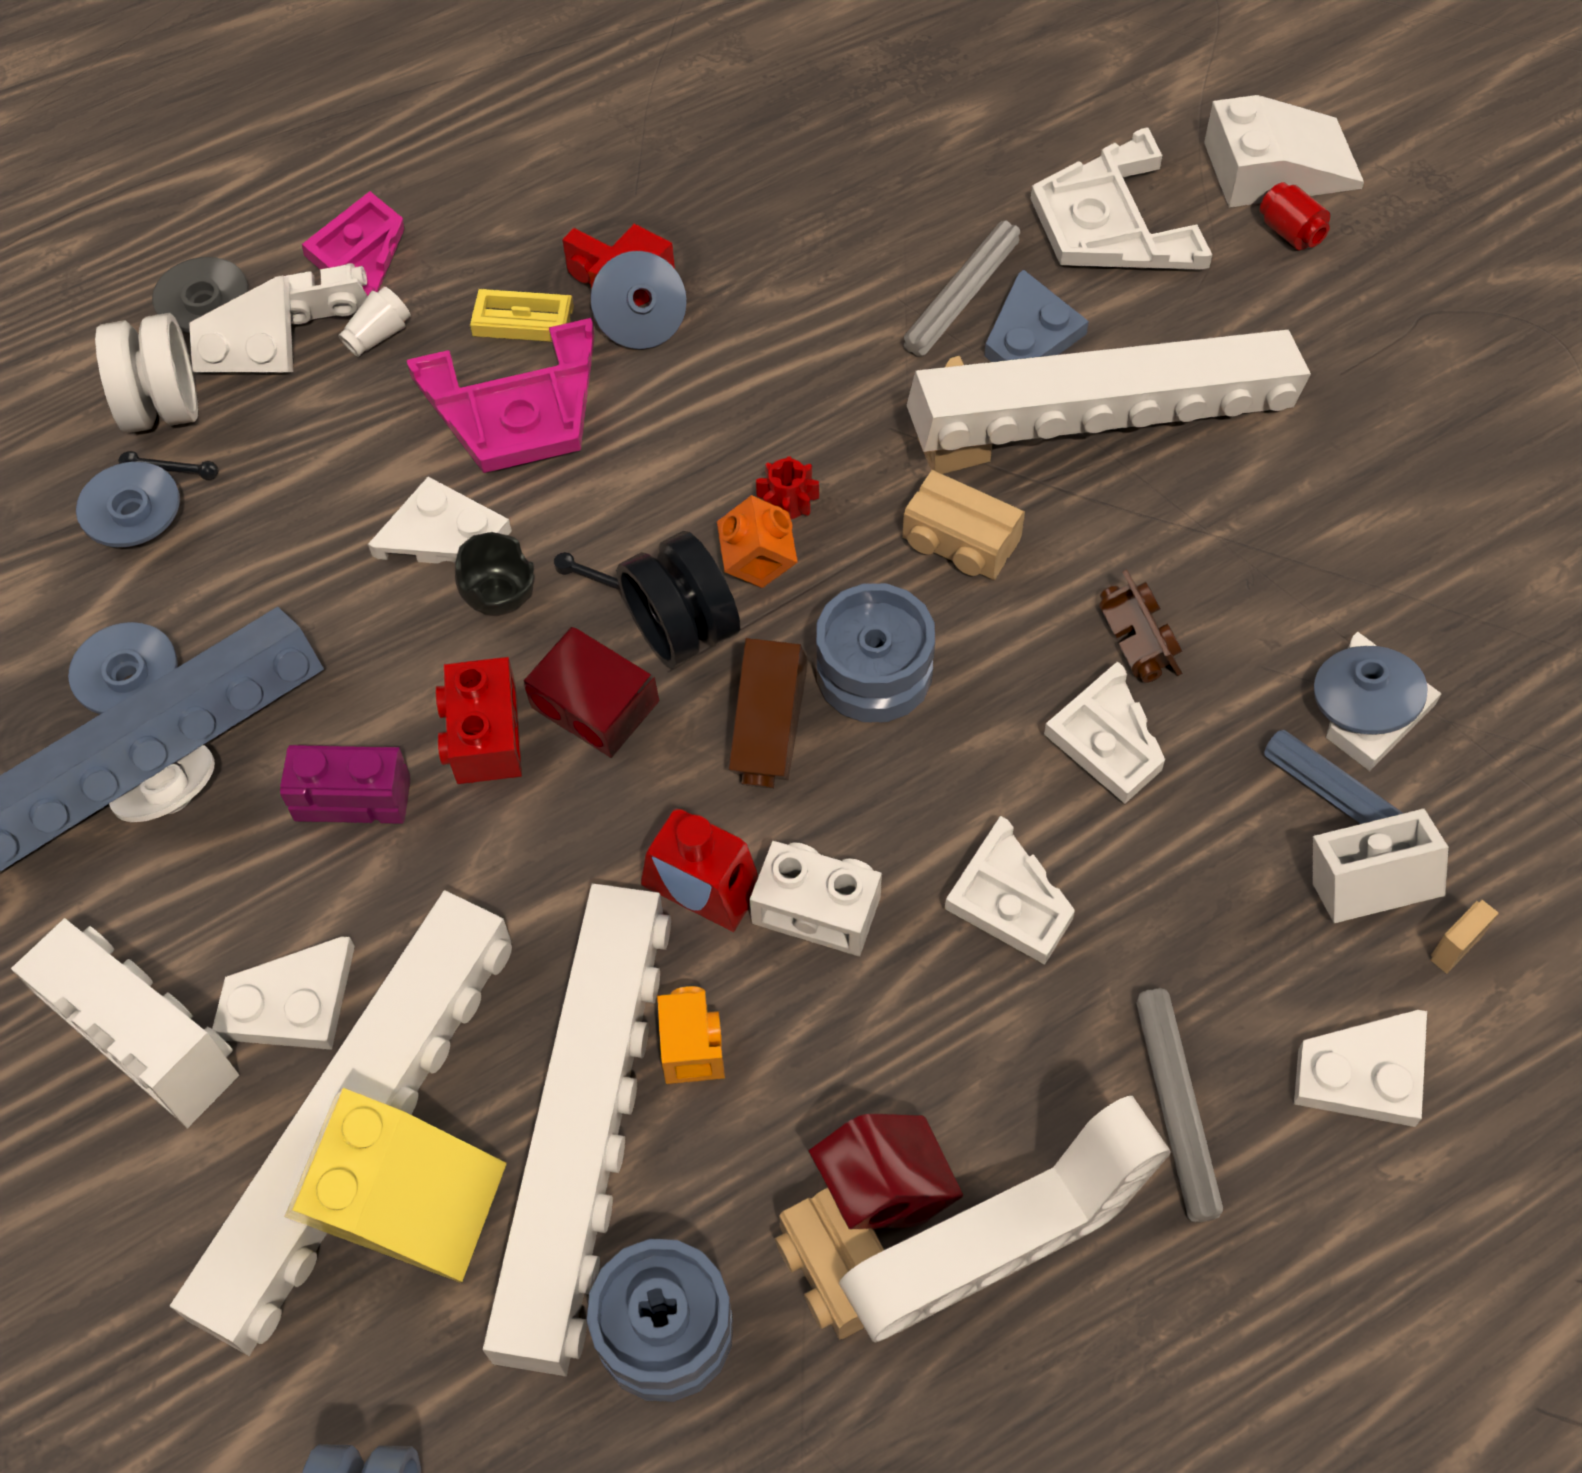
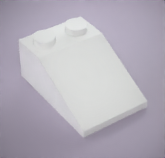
[1204,95,1364,208]

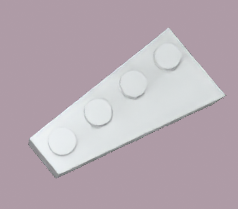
[11,918,239,1129]

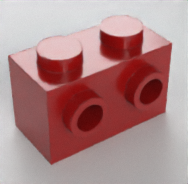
[436,657,522,784]

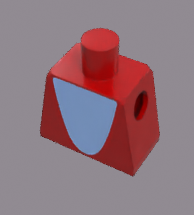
[641,809,759,932]

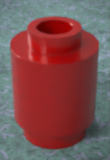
[1260,182,1331,250]

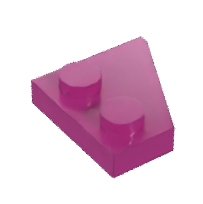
[302,191,404,296]

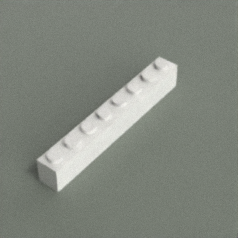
[907,330,1311,452]
[483,883,671,1376]
[170,890,512,1356]

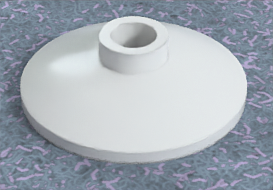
[109,745,215,822]

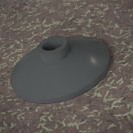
[152,257,249,332]

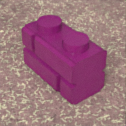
[280,745,410,824]

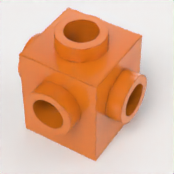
[717,495,798,588]

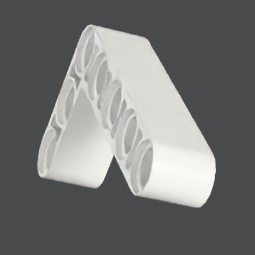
[839,1096,1171,1343]

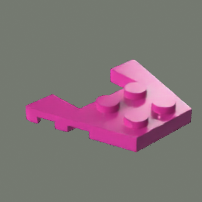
[407,318,595,473]

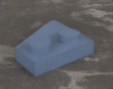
[984,270,1089,362]

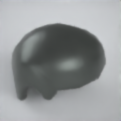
[455,532,535,616]

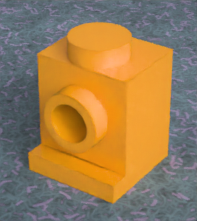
[657,986,725,1084]

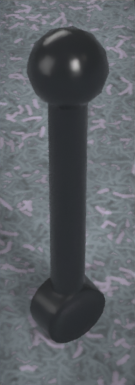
[118,451,218,480]
[554,552,621,591]

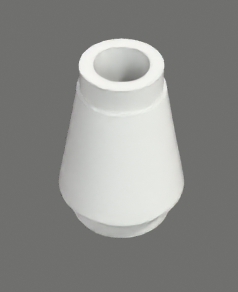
[338,287,411,357]

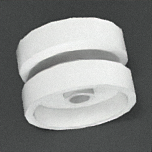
[95,313,198,433]

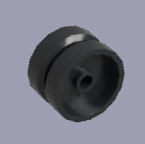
[616,531,741,669]

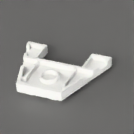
[1031,127,1212,270]

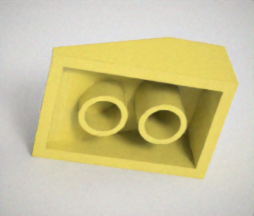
[284,1088,507,1283]

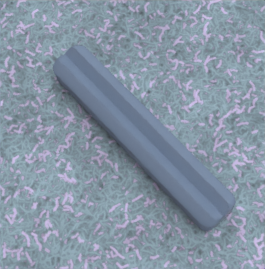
[1264,730,1404,824]

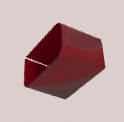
[523,627,660,758]
[808,1114,963,1230]

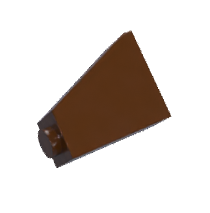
[729,638,808,789]

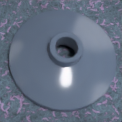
[591,251,686,349]
[76,462,180,547]
[68,622,178,714]
[1314,646,1428,735]

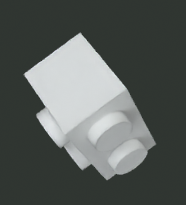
[1313,809,1449,923]
[750,841,882,957]

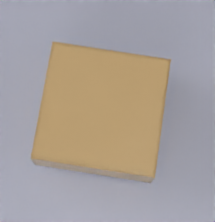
[1431,900,1499,974]

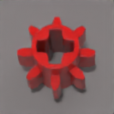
[756,456,819,519]

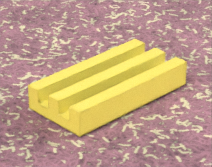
[470,289,574,342]

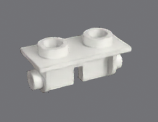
[277,263,367,324]

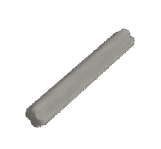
[904,220,1020,357]
[1136,988,1223,1222]

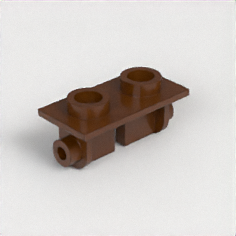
[1099,569,1183,683]

